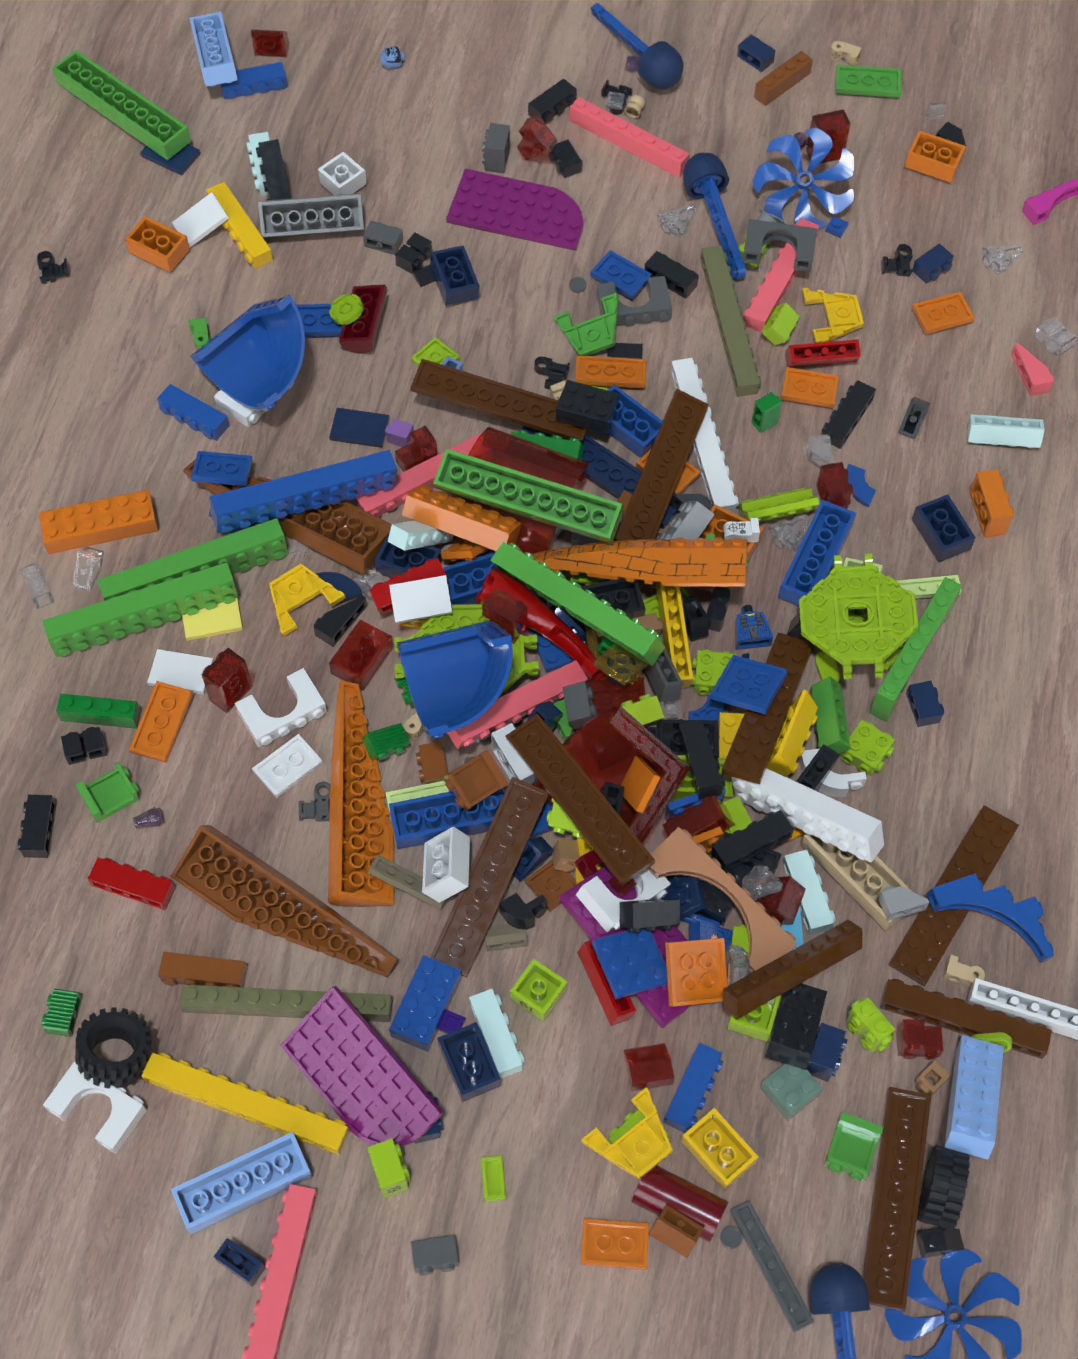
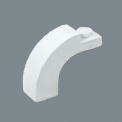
[798,749,867,797]

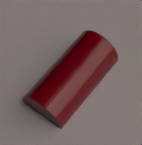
[338,284,387,354]
[631,1165,728,1242]

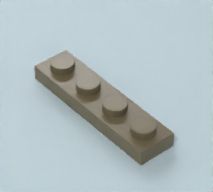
[368,855,446,909]

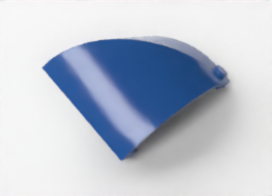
[190,294,305,410]
[397,620,512,738]

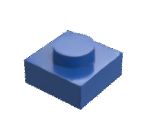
[825,216,849,238]

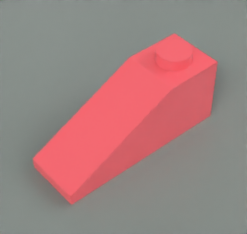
[1011,343,1054,396]

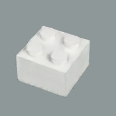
[318,152,366,195]

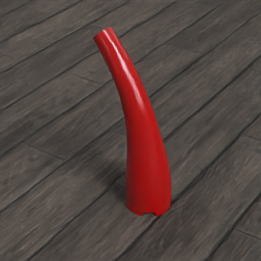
[475,567,606,681]

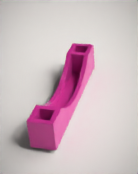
[1022,178,1078,225]

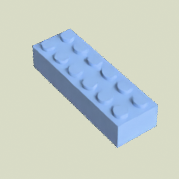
[190,12,237,87]
[945,1035,1004,1160]
[171,1132,312,1235]

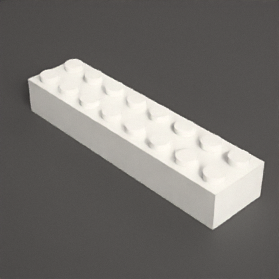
[731,768,884,862]

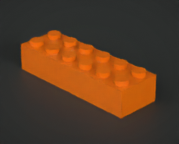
[402,485,522,551]
[39,489,158,554]

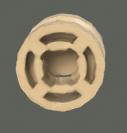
[624,95,645,119]

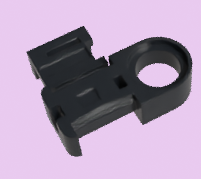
[601,80,633,115]
[881,244,913,277]
[37,251,69,284]
[534,357,570,389]

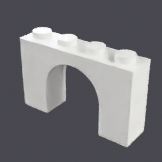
[214,381,295,428]
[235,668,327,748]
[576,869,671,933]
[43,1062,147,1154]

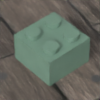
[760,1064,823,1121]

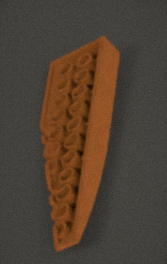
[184,460,392,574]
[170,825,398,977]

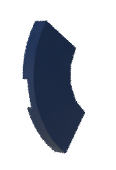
[316,572,363,602]
[554,607,586,643]

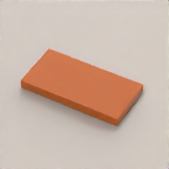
[575,356,647,388]
[129,681,194,763]

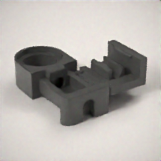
[298,781,330,822]

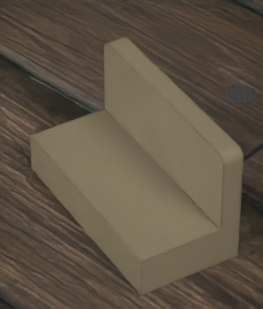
[485,924,527,952]

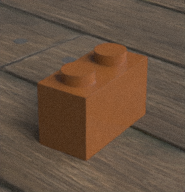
[416,741,448,784]
[649,1205,704,1258]

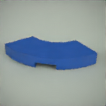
[845,463,876,507]
[688,695,726,720]

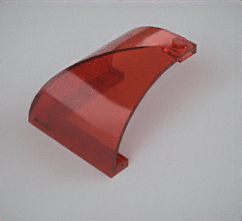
[532,706,690,843]

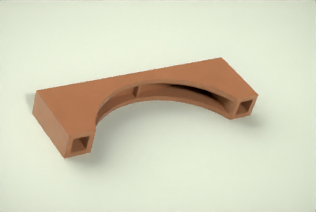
[647,827,797,973]

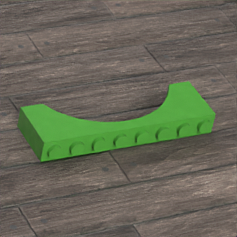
[869,577,962,722]

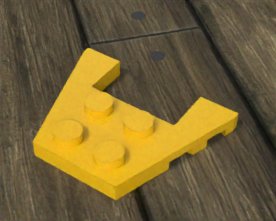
[802,288,864,343]
[269,564,346,637]
[581,1087,673,1180]

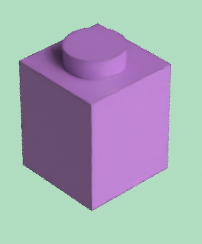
[385,418,414,449]

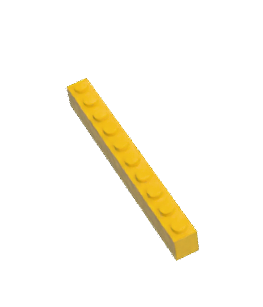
[141,1052,349,1156]

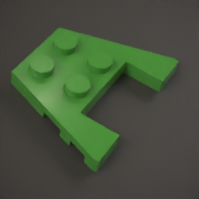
[554,293,619,356]

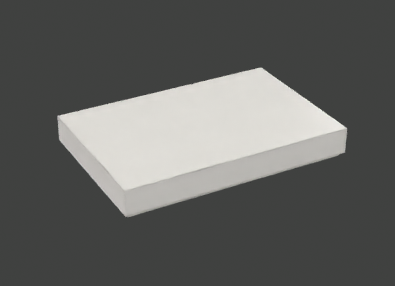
[172,192,229,248]
[389,575,452,623]
[147,649,214,695]
[252,734,323,798]

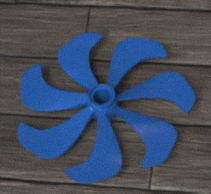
[753,128,854,230]
[885,1250,1022,1359]

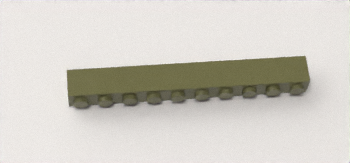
[700,246,761,397]
[179,985,392,1022]

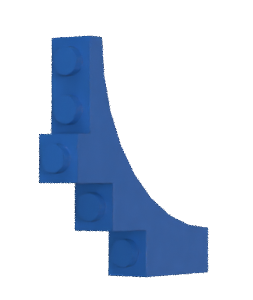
[926,874,1054,963]

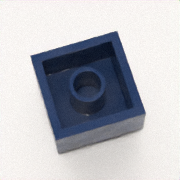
[807,1023,848,1082]

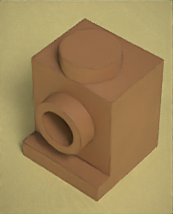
[915,1060,951,1095]

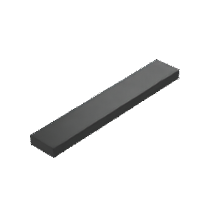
[730,1200,814,1333]

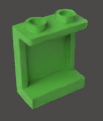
[75,762,140,823]
[824,1112,884,1181]

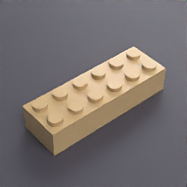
[801,834,911,931]

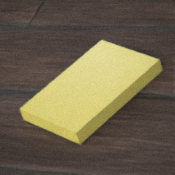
[182,598,243,641]

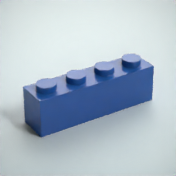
[220,62,288,99]
[157,384,230,441]
[663,1042,724,1133]

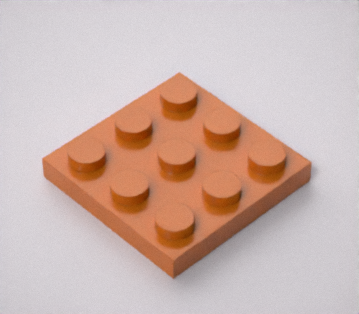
[665,938,727,1006]

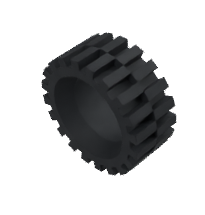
[75,1007,152,1088]
[918,1145,970,1230]

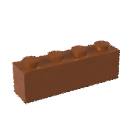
[754,51,813,106]
[158,952,247,988]

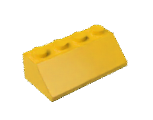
[767,689,818,777]

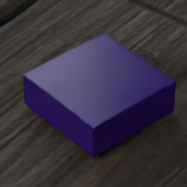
[438,1010,466,1034]

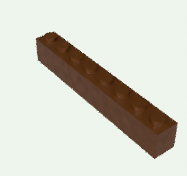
[723,920,862,1019]
[879,979,1052,1059]

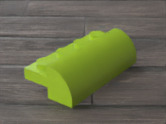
[738,487,819,522]

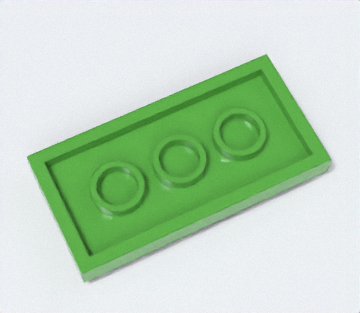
[835,65,901,98]

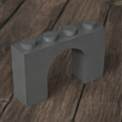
[742,219,817,272]
[596,276,672,326]

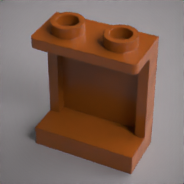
[444,750,508,810]

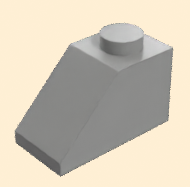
[878,886,929,921]

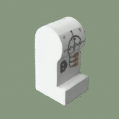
[723,518,760,542]

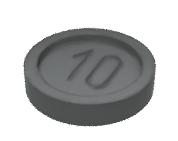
[569,277,586,293]
[720,1226,742,1249]

